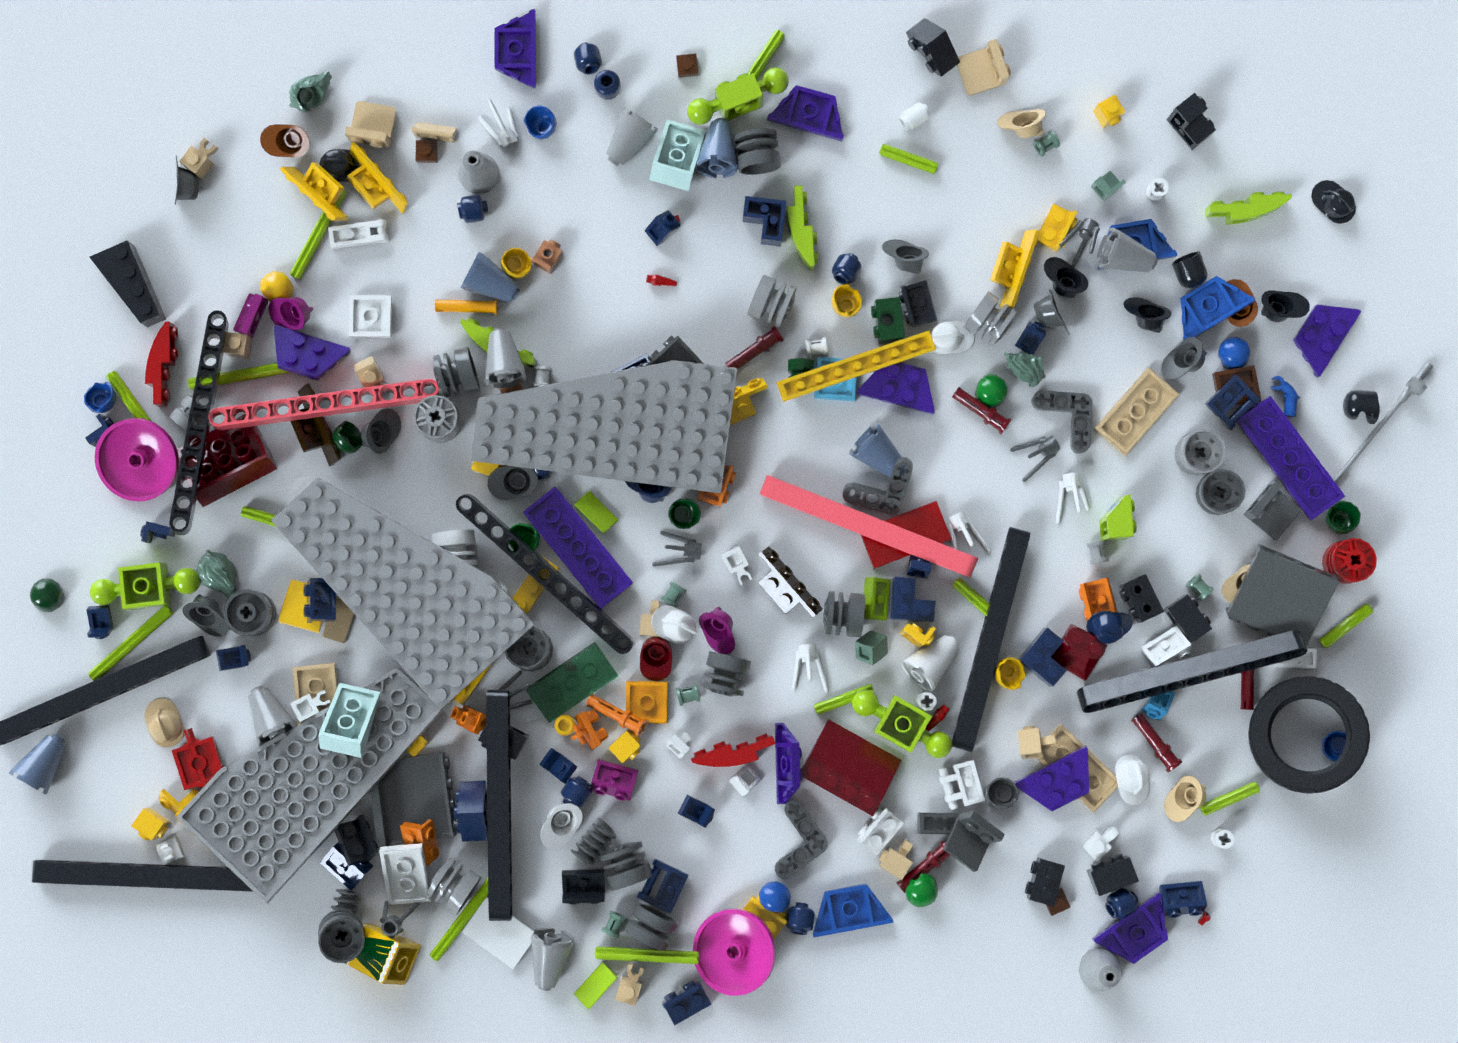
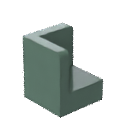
[1091,171,1126,201]
[855,631,888,665]

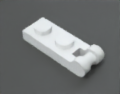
[328,220,389,249]

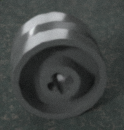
[224,590,276,637]
[624,903,679,951]

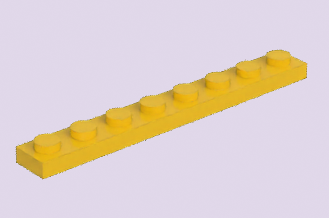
[776,330,936,402]
[453,556,559,705]

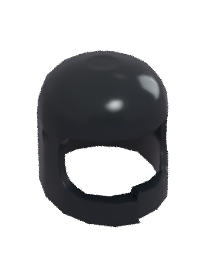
[1172,251,1208,288]
[1343,390,1380,424]

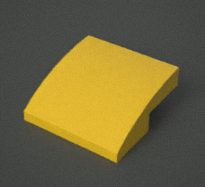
[278,579,323,633]

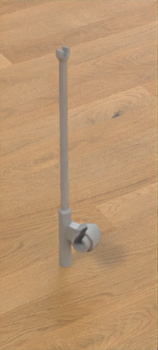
[1333,362,1433,483]

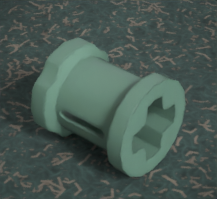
[1033,130,1060,157]
[1185,574,1214,601]
[661,581,687,608]
[676,684,700,706]
[602,911,628,938]

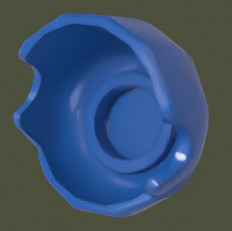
[524,105,557,140]
[1218,337,1251,369]
[84,382,116,413]
[1322,731,1346,762]
[759,881,791,913]

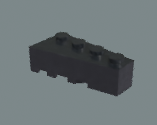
[89,240,166,328]

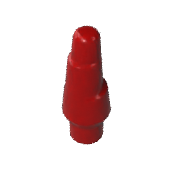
[646,274,677,286]
[925,704,950,731]

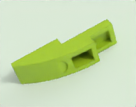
[786,185,818,271]
[1205,191,1292,225]
[460,318,537,368]

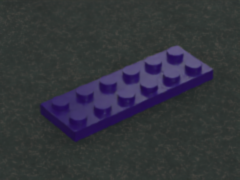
[1236,396,1345,521]
[523,486,633,609]

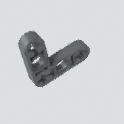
[1031,391,1093,454]
[842,457,913,515]
[774,800,828,878]

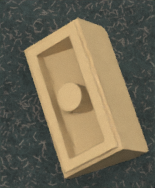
[412,122,457,143]
[322,597,354,643]

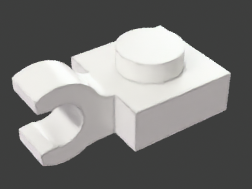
[1082,826,1119,862]

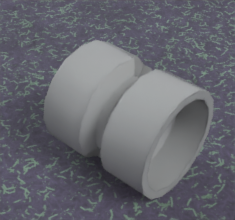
[169,394,204,430]

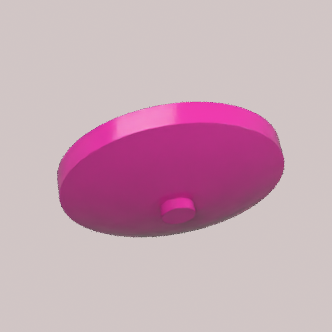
[95,418,179,502]
[693,908,776,996]

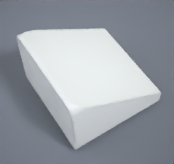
[729,764,762,796]

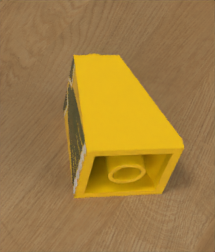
[345,923,422,985]

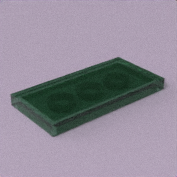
[526,642,618,723]

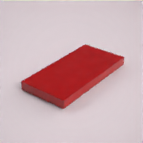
[860,501,951,569]

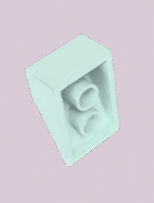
[649,120,706,191]
[318,683,380,758]

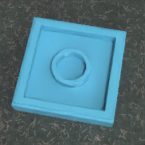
[814,357,857,402]

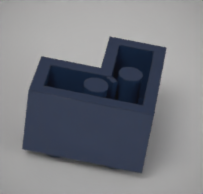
[743,196,786,247]
[890,577,935,623]
[1018,627,1067,687]
[454,780,488,842]

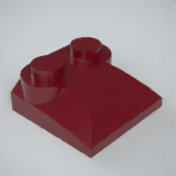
[1051,624,1107,681]

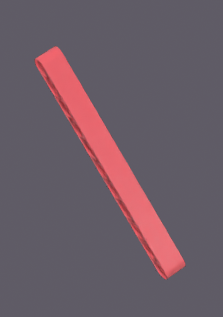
[208,379,439,430]
[759,475,979,578]

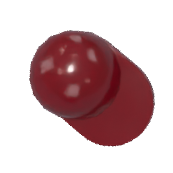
[640,636,672,681]

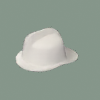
[927,321,974,354]
[652,605,698,645]
[1115,755,1149,805]
[540,803,583,850]

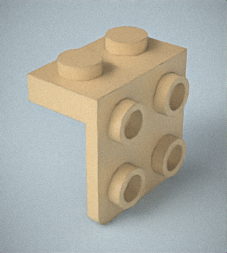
[957,39,1011,96]
[345,101,396,148]

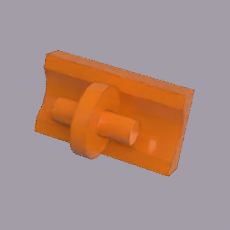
[450,704,486,735]
[571,710,608,750]

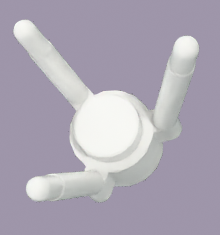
[479,99,519,149]
[1056,473,1090,524]
[948,512,991,553]
[792,644,829,692]

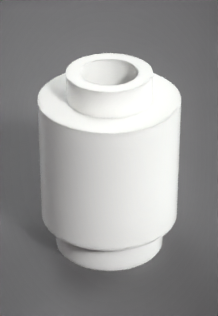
[899,102,930,131]

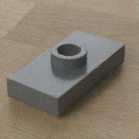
[917,812,960,835]

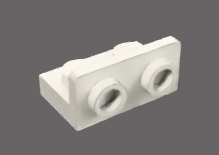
[1141,626,1192,667]
[857,807,904,856]

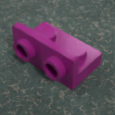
[233,293,269,339]
[591,760,639,801]

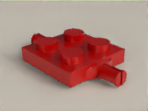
[171,728,223,790]

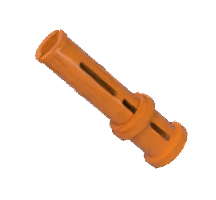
[586,694,648,737]

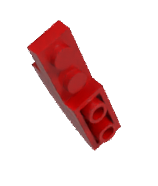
[145,321,178,407]
[691,733,775,767]

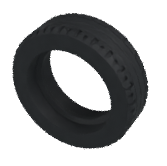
[1248,676,1370,794]

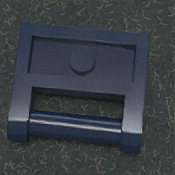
[1205,375,1260,430]
[637,858,689,914]

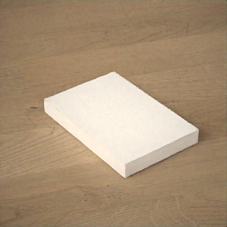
[379,843,432,905]
[462,897,534,969]

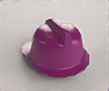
[268,297,314,330]
[699,607,735,655]

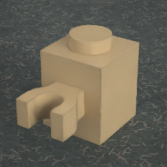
[179,138,218,180]
[212,332,253,359]
[354,356,385,388]
[639,600,660,637]
[1018,726,1057,760]
[878,839,913,880]
[615,963,644,1006]

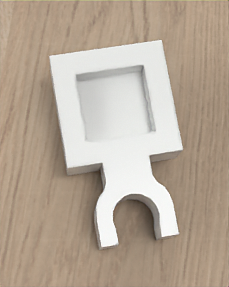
[721,546,752,585]
[290,690,331,723]

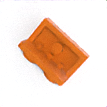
[697,465,736,507]
[1079,577,1117,621]
[400,819,440,866]

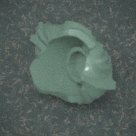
[289,70,332,113]
[1004,352,1046,387]
[197,550,237,599]

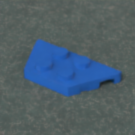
[1098,219,1177,270]
[1180,276,1256,341]
[813,883,894,937]

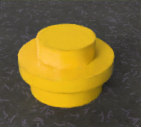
[554,715,576,736]

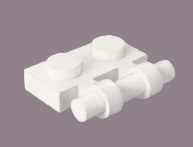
[938,760,985,810]

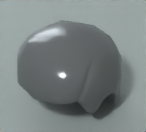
[986,777,1019,810]

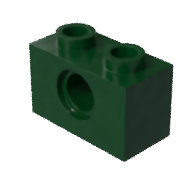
[871,297,905,344]

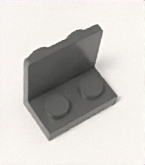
[1243,481,1302,540]
[944,810,1005,872]

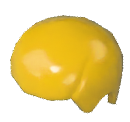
[501,248,532,279]
[260,271,294,302]
[831,284,863,318]
[994,657,1026,690]

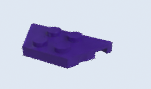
[494,9,536,88]
[767,85,844,141]
[1293,305,1361,378]
[274,325,351,381]
[857,362,935,415]
[775,723,802,804]
[1015,745,1089,811]
[1092,892,1168,964]

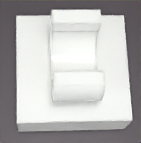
[665,732,691,759]
[156,837,185,865]

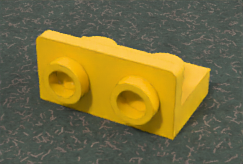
[1037,203,1078,252]
[899,623,936,648]
[743,895,788,939]

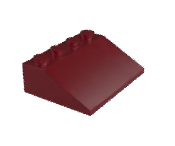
[177,414,278,507]
[801,719,902,816]

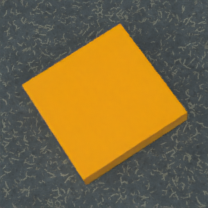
[626,681,668,724]

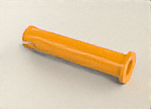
[435,299,498,315]

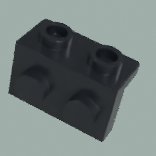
[899,280,938,327]
[1025,857,1065,907]
[562,869,606,905]

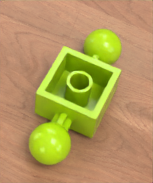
[687,67,789,125]
[90,562,201,610]
[852,690,952,758]

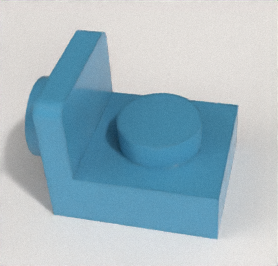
[1141,691,1175,720]

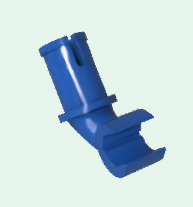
[1270,376,1300,417]

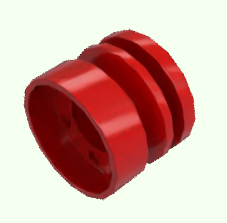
[1322,538,1377,584]

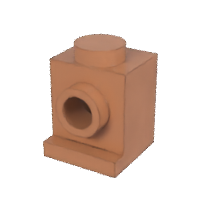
[532,239,563,274]

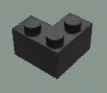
[906,18,960,77]
[1166,93,1216,151]

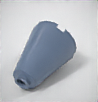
[696,118,737,178]
[460,252,520,302]
[849,423,906,478]
[9,734,66,795]

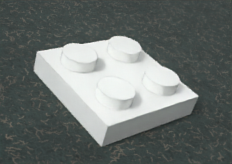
[349,295,392,338]

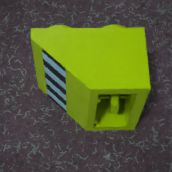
[1099,494,1137,541]

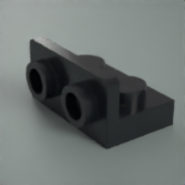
[334,814,377,866]

